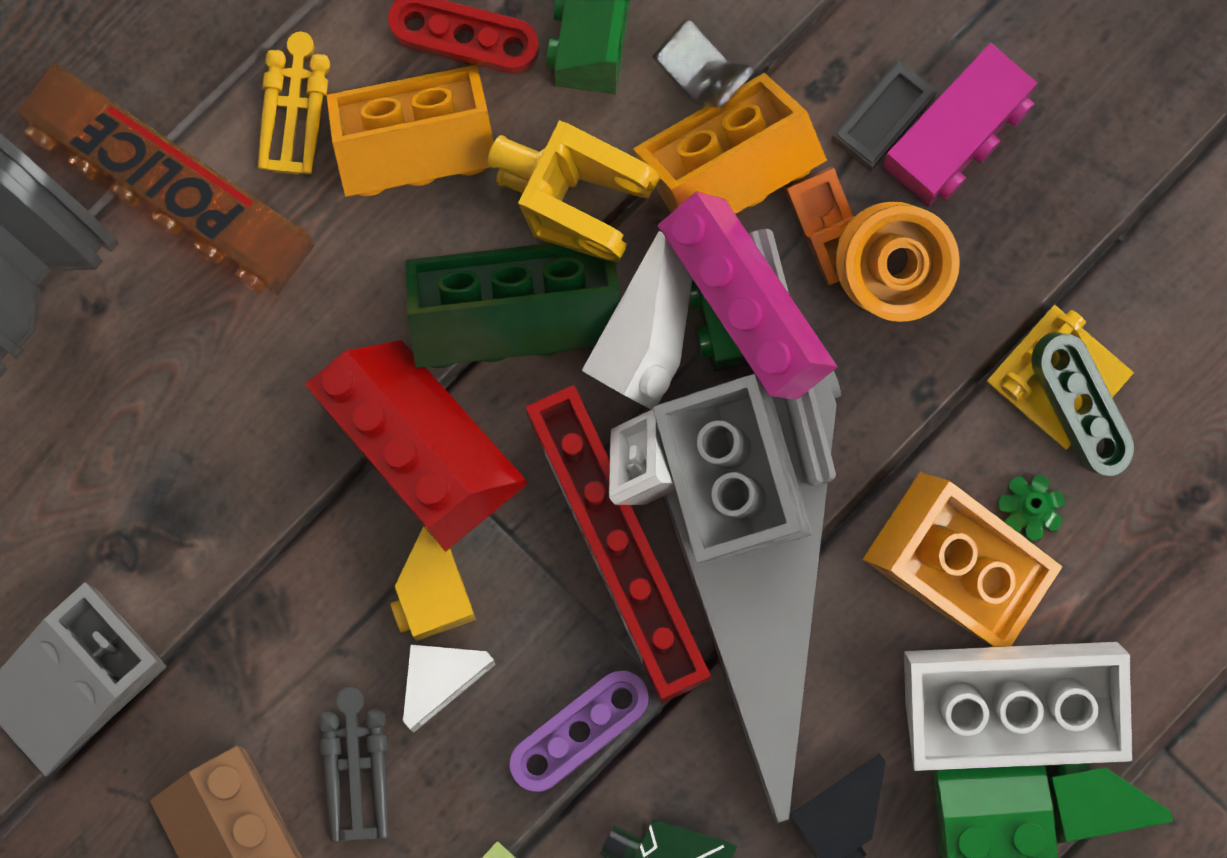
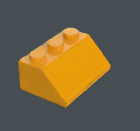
[326,65,494,197]
[633,73,827,214]

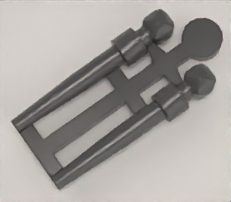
[318,687,388,841]

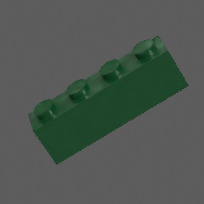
[406,243,621,368]

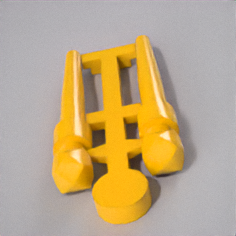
[258,31,330,175]

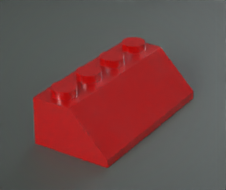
[305,340,528,552]

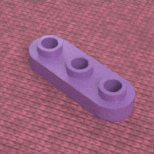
[510,671,649,792]

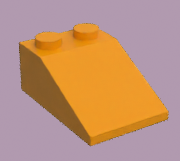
[862,472,1063,647]

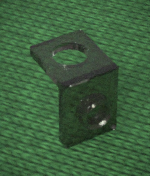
[652,20,755,108]

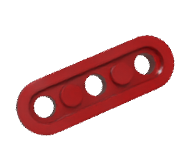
[388,0,539,74]

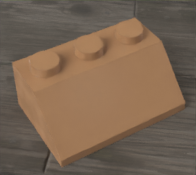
[149,746,302,858]

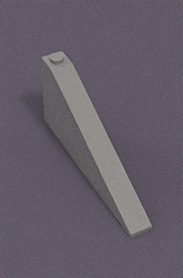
[638,370,841,824]

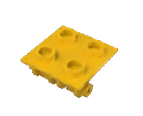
[986,304,1134,450]

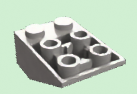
[0,582,167,777]

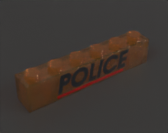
[17,63,314,296]

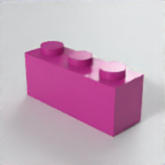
[882,42,1037,208]

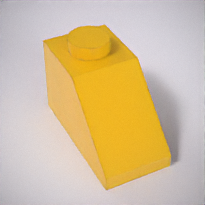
[390,527,476,642]

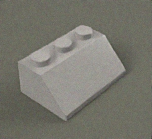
[652,374,812,563]

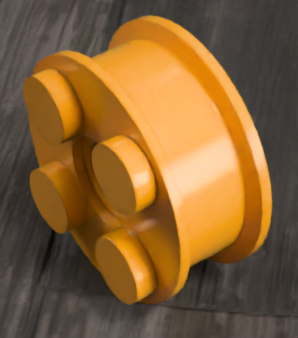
[835,202,959,322]

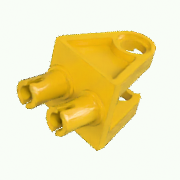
[488,120,660,262]

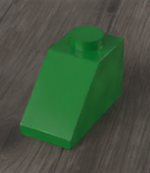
[1048,763,1173,844]

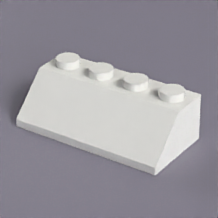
[904,642,1132,771]

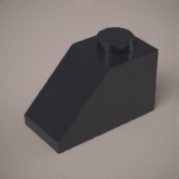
[789,753,886,858]

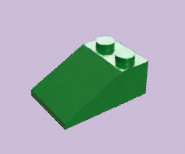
[932,765,1058,858]

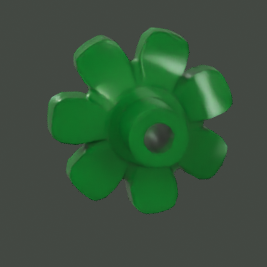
[997,475,1065,542]

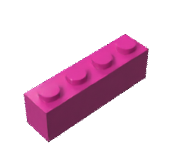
[657,192,838,399]

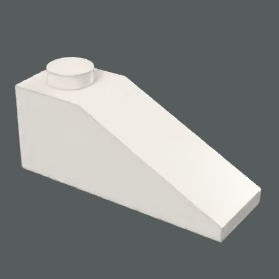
[582,231,692,410]

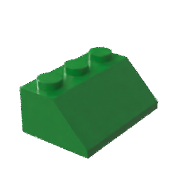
[546,0,630,94]

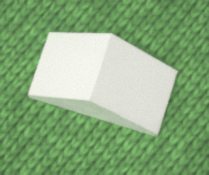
[609,409,676,505]
[403,645,496,733]

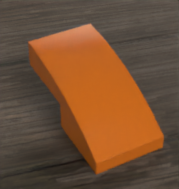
[783,167,855,286]

